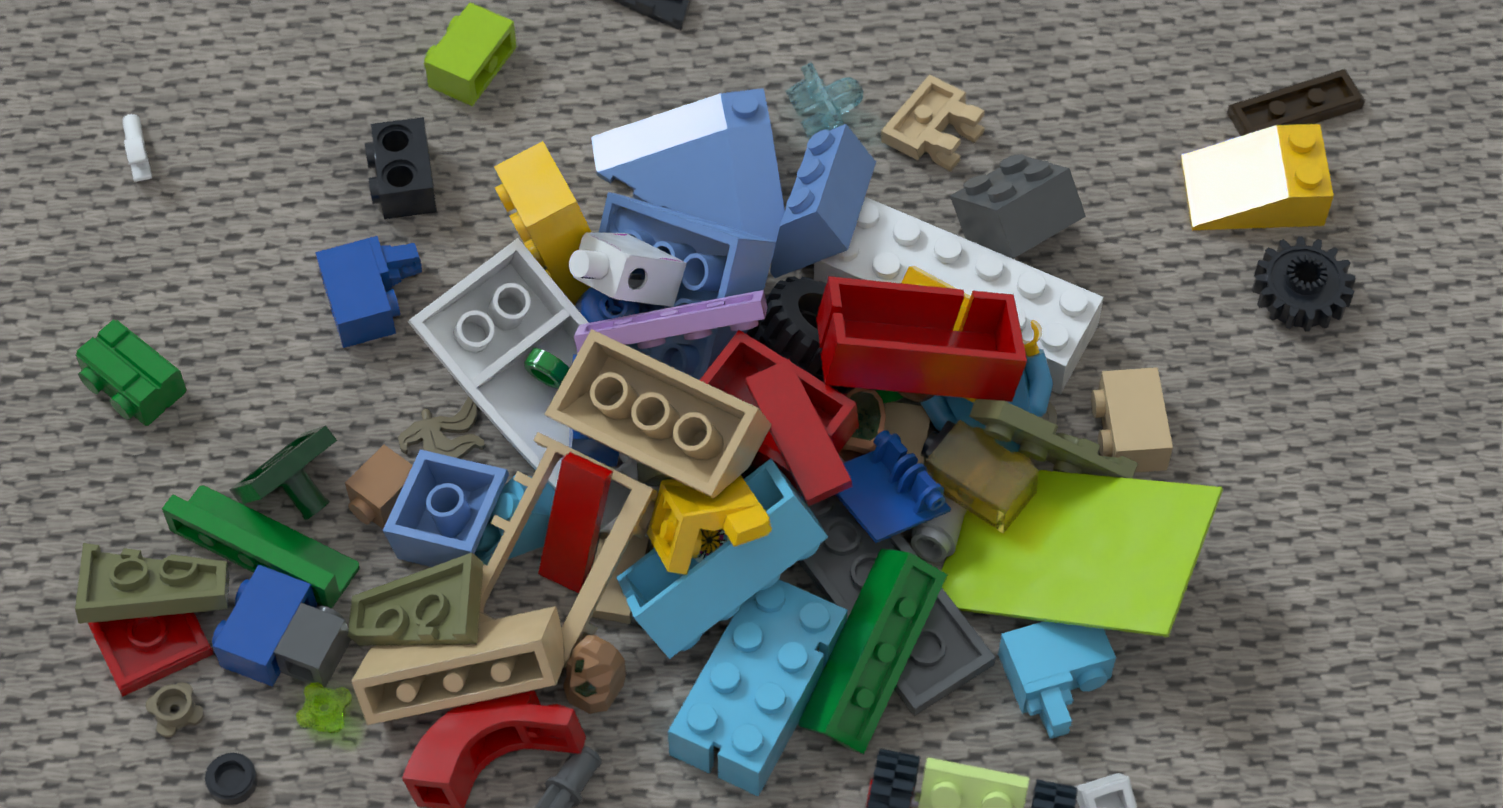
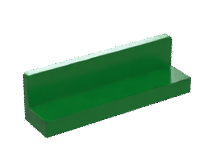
[162,485,360,608]
[798,549,948,754]

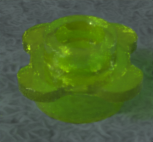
[296,682,352,733]

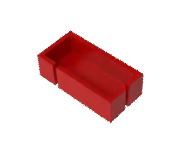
[817,276,1027,402]

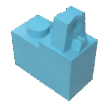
[998,621,1116,739]

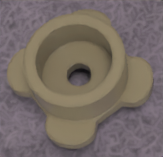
[146,682,204,738]

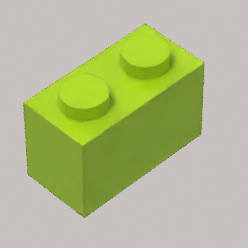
[424,2,517,107]

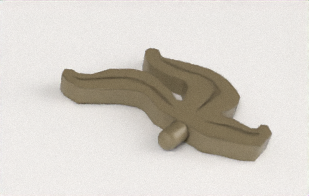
[398,397,485,459]

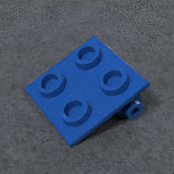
[835,430,951,543]

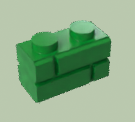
[75,319,187,426]

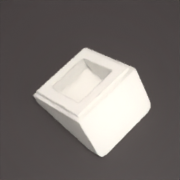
[1075,773,1137,808]

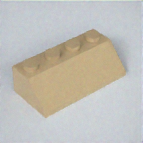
[544,329,772,499]

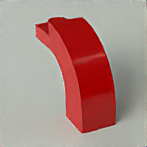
[402,690,587,808]

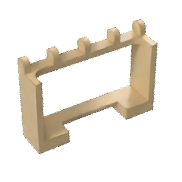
[479,432,658,668]

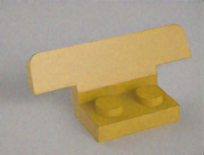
[647,475,772,575]

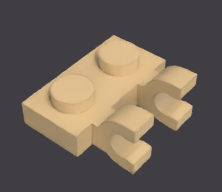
[881,74,984,172]

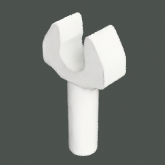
[122,114,152,182]

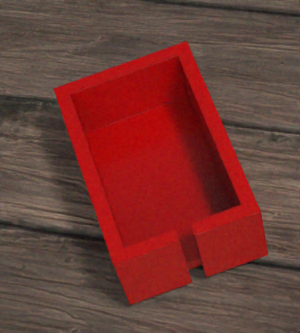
[700,330,859,497]

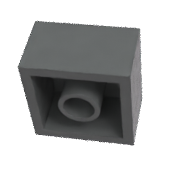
[950,154,1086,259]

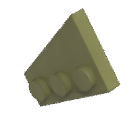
[969,399,1138,478]
[75,543,230,624]
[348,553,483,646]

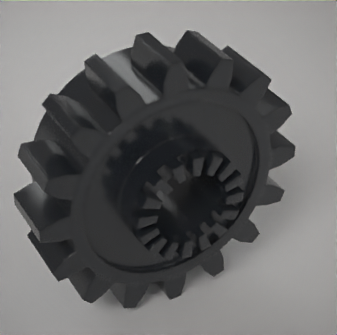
[1252,236,1356,332]

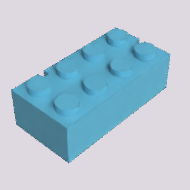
[616,459,828,659]
[668,579,848,797]

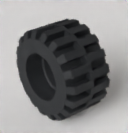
[747,277,847,393]

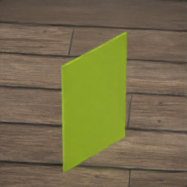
[941,466,1223,637]

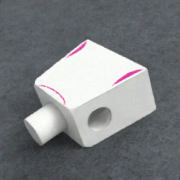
[569,232,687,307]

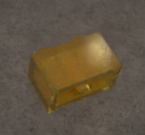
[926,420,1039,534]

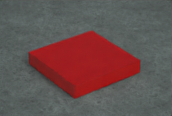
[88,612,214,697]

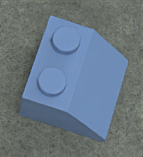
[383,450,509,567]

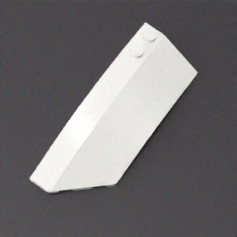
[408,238,660,537]

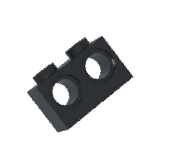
[365,117,437,219]

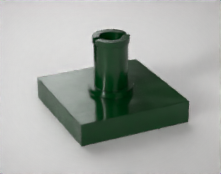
[229,425,337,520]

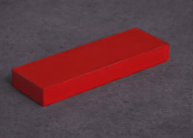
[745,359,852,507]
[538,452,613,593]

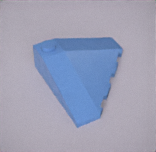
[591,88,785,263]
[599,192,776,380]

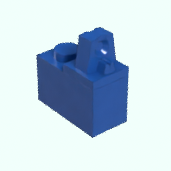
[315,236,422,348]

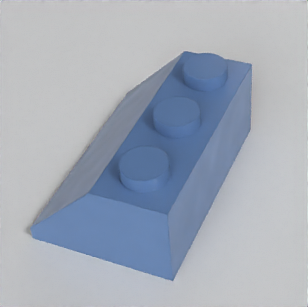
[770,124,876,278]

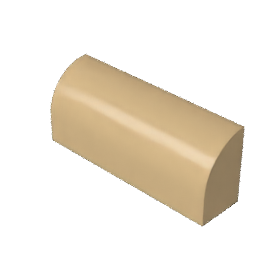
[351,606,564,725]

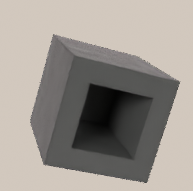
[274,603,351,690]

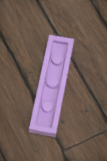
[574,290,767,353]

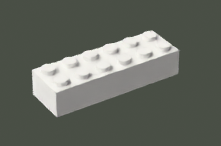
[814,197,1104,395]

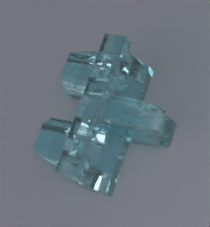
[785,62,863,140]

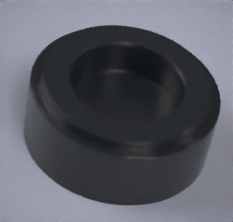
[205,753,258,805]

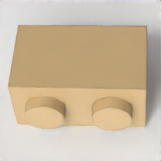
[1091,367,1173,473]

